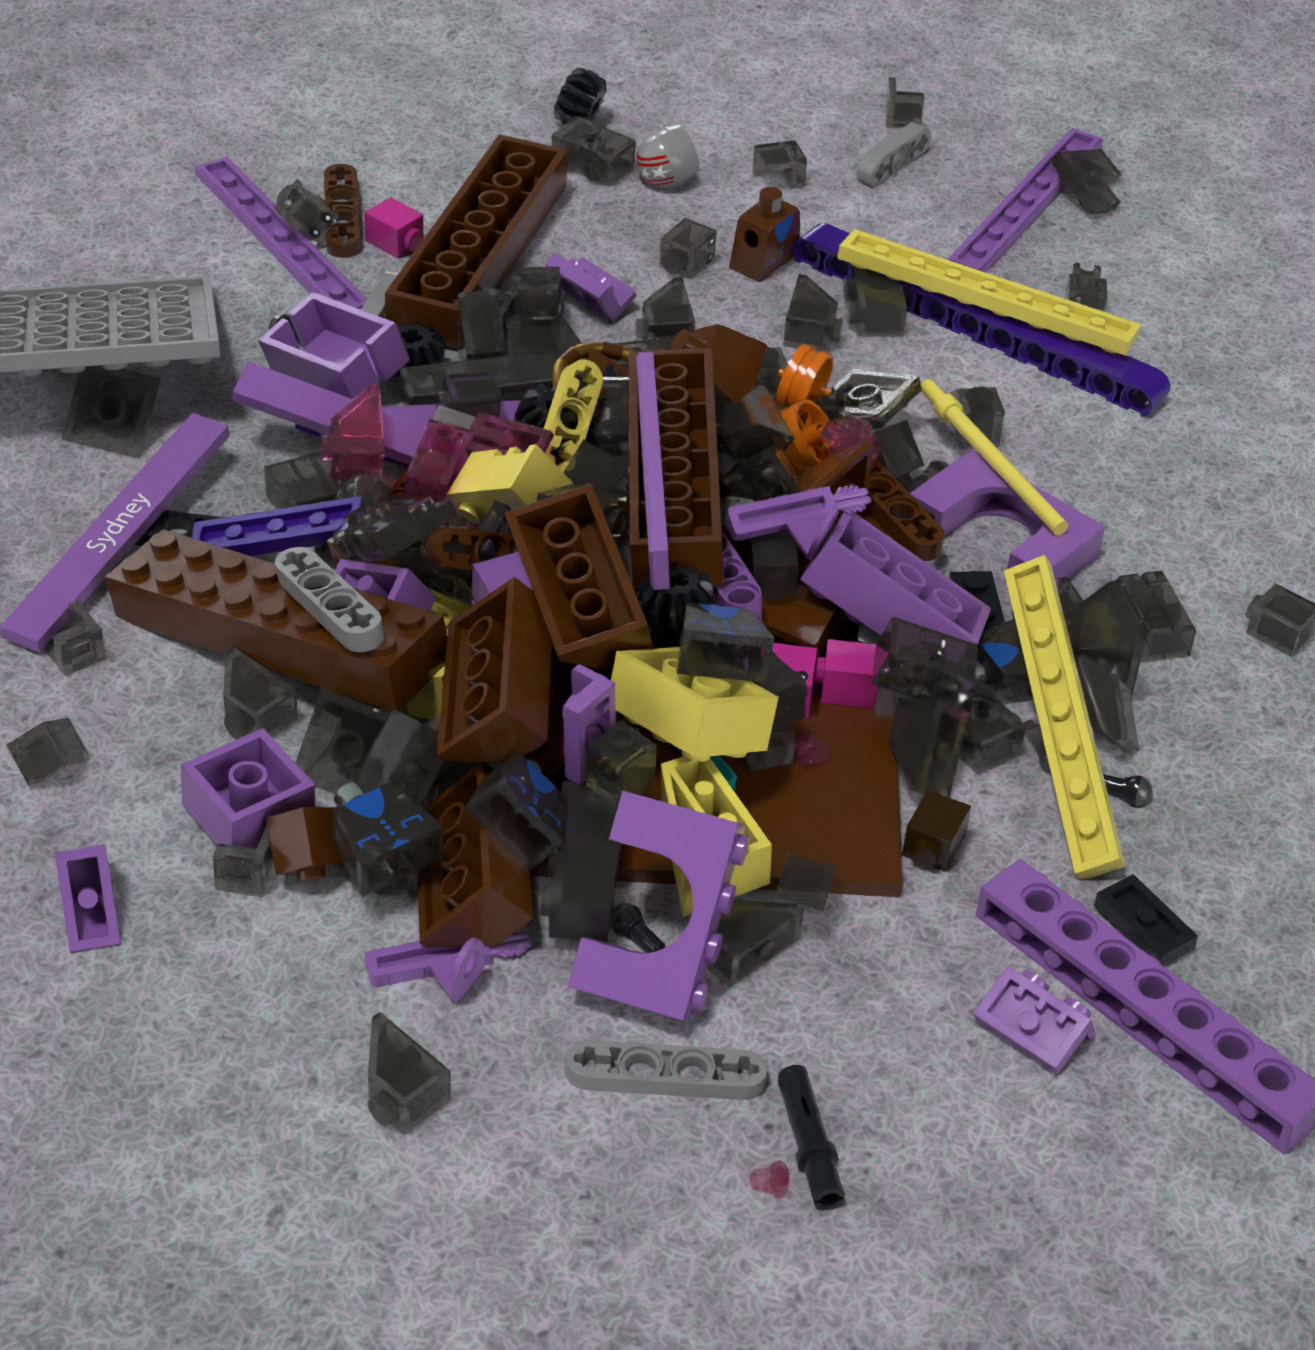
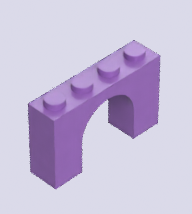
[906,450,1105,588]
[567,791,750,1021]

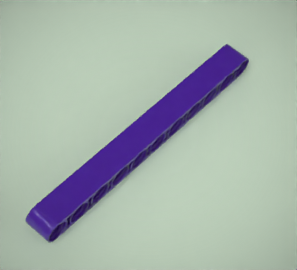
[792,223,1171,417]

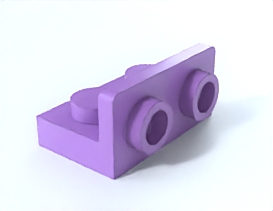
[545,253,637,322]
[562,664,616,785]
[973,966,1096,1074]

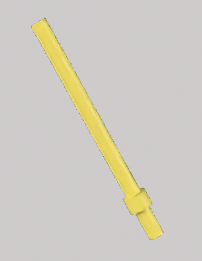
[920,379,1068,536]

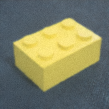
[611,646,779,761]

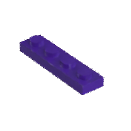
[192,496,366,556]

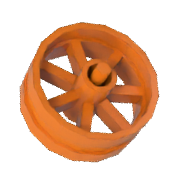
[775,343,834,411]
[770,399,839,478]

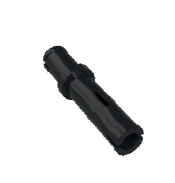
[777,1065,845,1211]

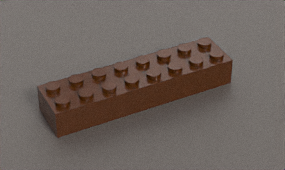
[385,134,568,349]
[629,348,724,589]
[105,529,447,712]

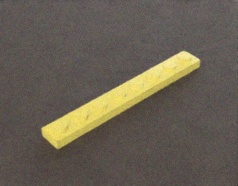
[837,229,1141,355]
[1004,555,1126,880]

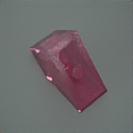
[321,384,385,478]
[460,412,554,459]

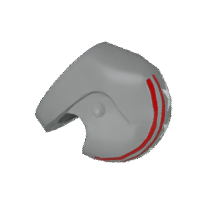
[636,123,700,189]

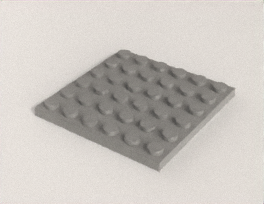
[0,276,220,376]

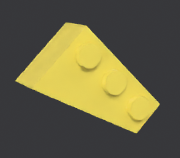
[446,444,577,530]
[660,756,772,917]

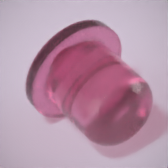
[793,733,830,765]
[749,1160,790,1198]

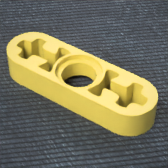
[538,360,603,474]

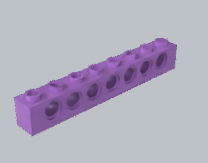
[976,859,1315,1155]

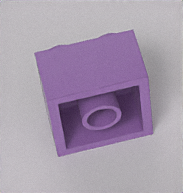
[181,728,315,863]

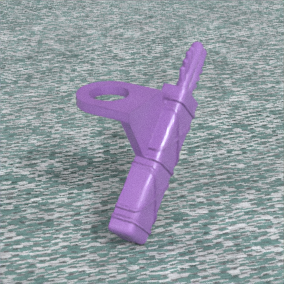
[726,485,871,560]
[365,932,532,1002]

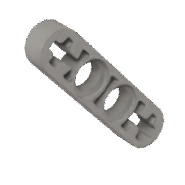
[274,547,385,652]
[565,1040,767,1100]

